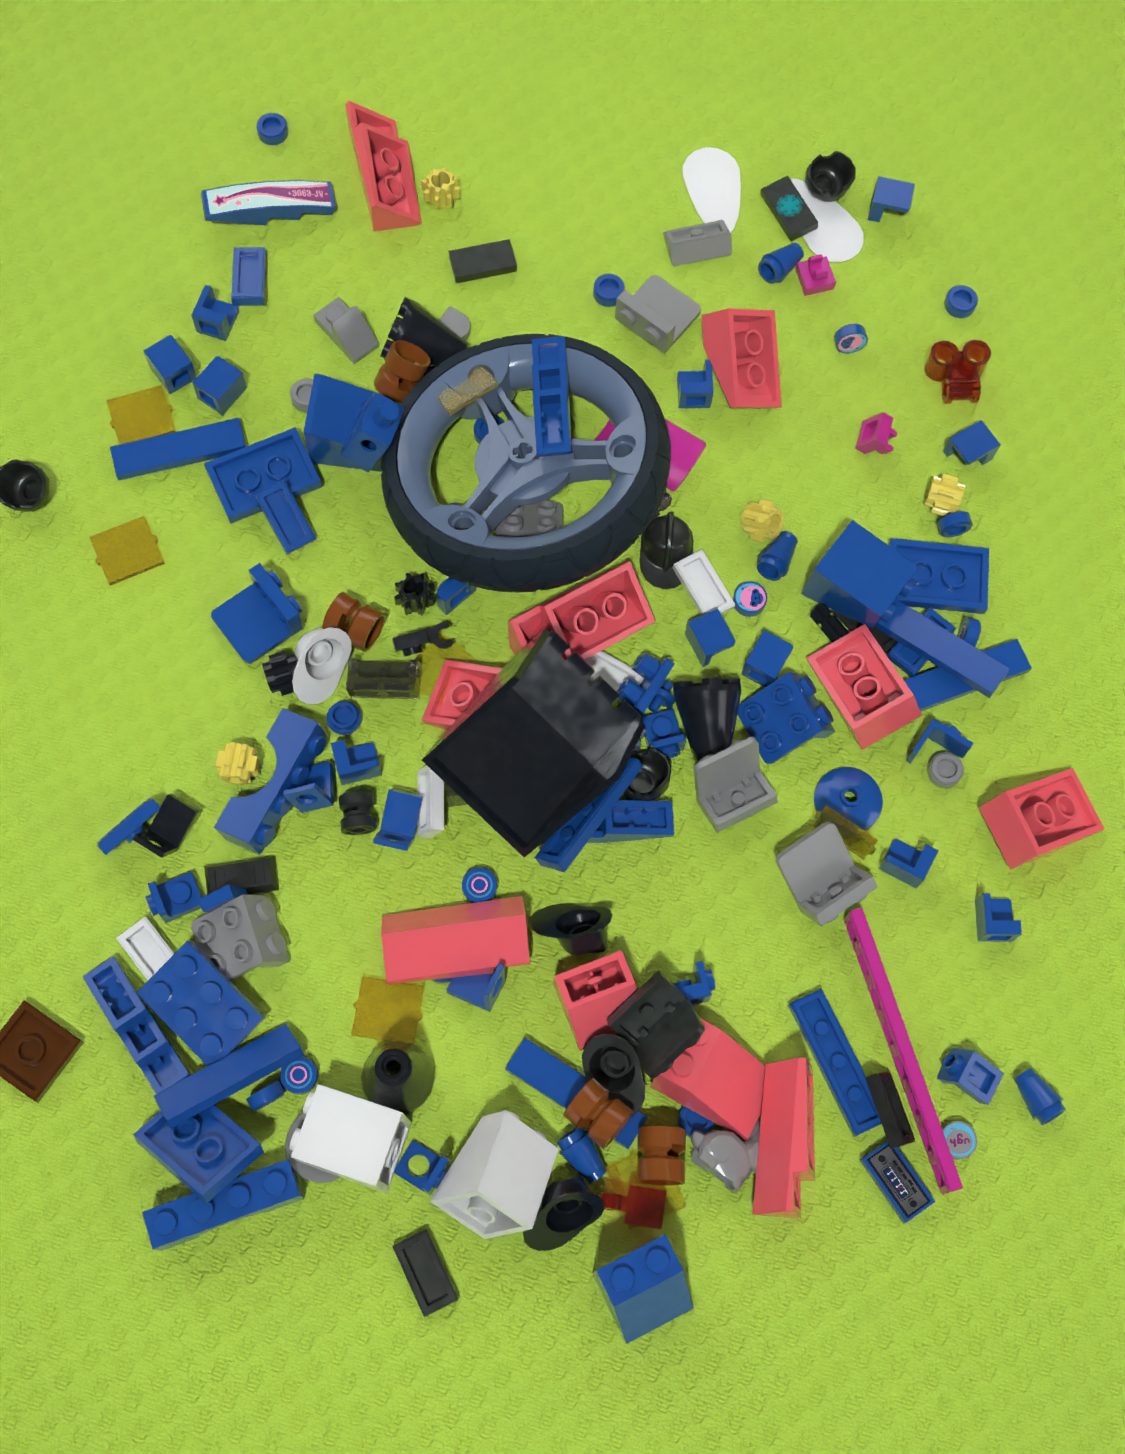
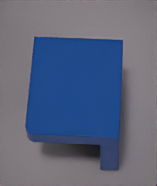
[868,176,915,223]
[191,285,239,341]
[143,335,197,394]
[192,356,247,416]
[677,359,713,408]
[943,420,1001,465]
[685,609,735,667]
[741,630,793,687]
[331,740,382,785]
[879,839,939,889]
[975,893,1022,942]

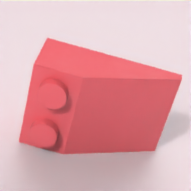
[702,308,782,408]
[806,624,922,750]
[422,660,503,730]
[979,768,1104,870]
[650,1018,765,1141]

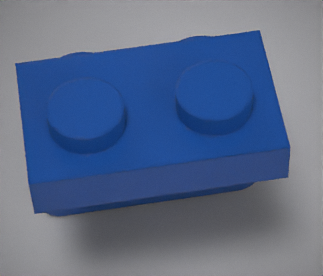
[211,563,303,664]
[737,672,836,764]

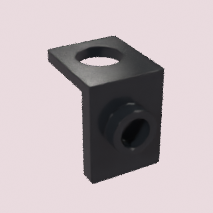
[133,794,199,858]

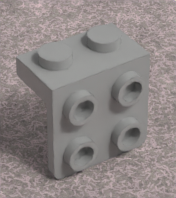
[615,275,701,354]
[495,499,563,537]
[694,737,778,833]
[775,822,878,926]
[191,895,290,981]

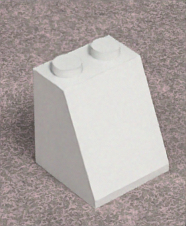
[289,1084,412,1194]
[430,1110,559,1239]

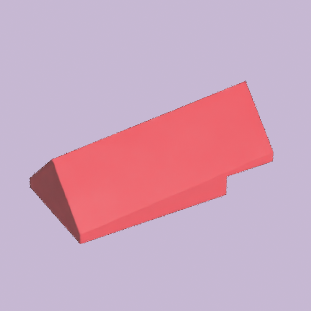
[345,101,421,231]
[508,561,656,660]
[381,896,530,984]
[752,1058,815,1218]

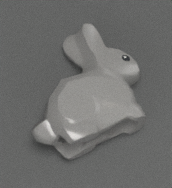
[690,1120,761,1193]

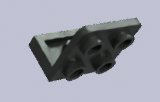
[606,970,705,1079]

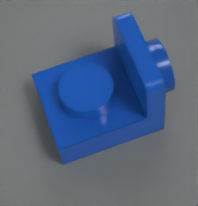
[436,577,476,615]
[640,709,686,759]
[146,872,202,923]
[674,961,715,1005]
[937,1048,1004,1105]

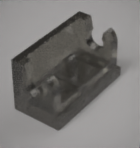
[346,658,421,699]

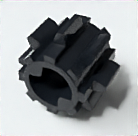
[394,573,435,616]
[262,651,297,696]

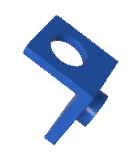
[906,719,973,763]
[283,761,334,813]
[373,789,423,851]
[447,963,506,1012]
[394,1141,450,1196]

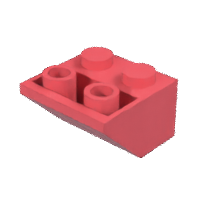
[553,950,637,1051]

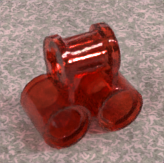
[924,339,991,404]

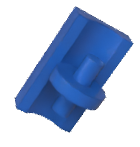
[616,653,675,714]

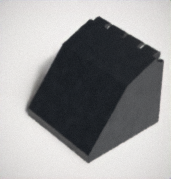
[422,628,645,858]

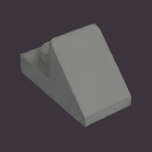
[314,297,379,364]

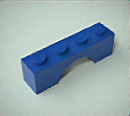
[214,708,327,855]
[142,1159,304,1251]

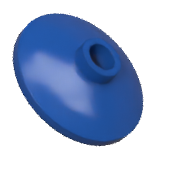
[814,767,883,834]

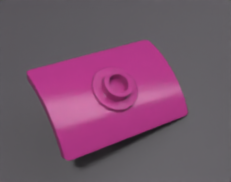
[594,419,706,492]

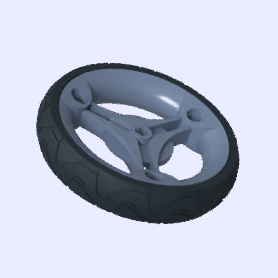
[381,334,671,593]

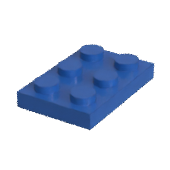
[204,427,322,524]
[888,538,989,614]
[137,940,266,1066]
[133,1105,264,1204]

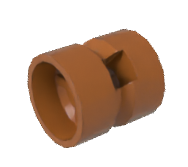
[373,340,431,403]
[322,592,386,652]
[563,1078,634,1149]
[636,1126,686,1186]

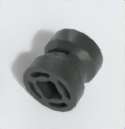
[339,792,376,835]

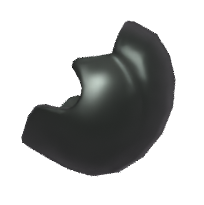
[805,151,856,201]
[0,459,49,512]
[623,748,671,801]

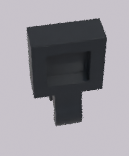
[392,623,453,657]

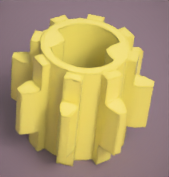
[422,168,460,210]
[924,473,965,516]
[740,499,784,542]
[215,742,260,785]

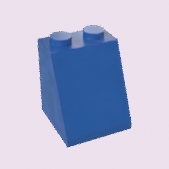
[303,374,382,472]
[801,520,919,629]
[592,1234,693,1344]

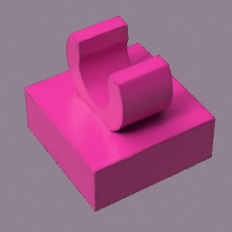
[795,254,836,296]
[855,412,897,454]

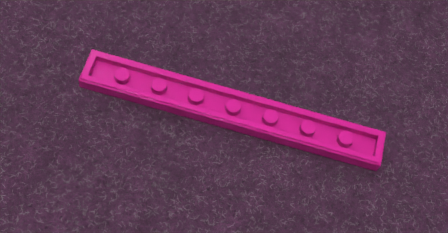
[844,907,963,1194]

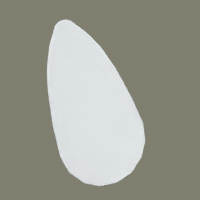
[682,147,741,233]
[791,179,864,262]

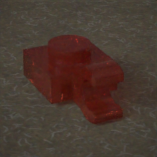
[600,1185,667,1230]

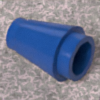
[758,243,804,283]
[757,531,798,581]
[1014,1068,1066,1125]
[556,1127,607,1184]

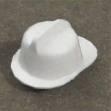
[292,627,352,704]

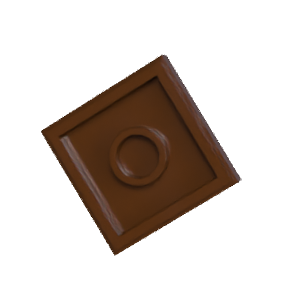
[0,1000,84,1103]

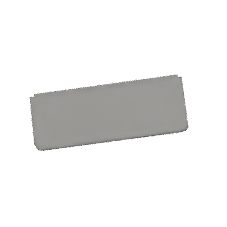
[663,220,732,266]

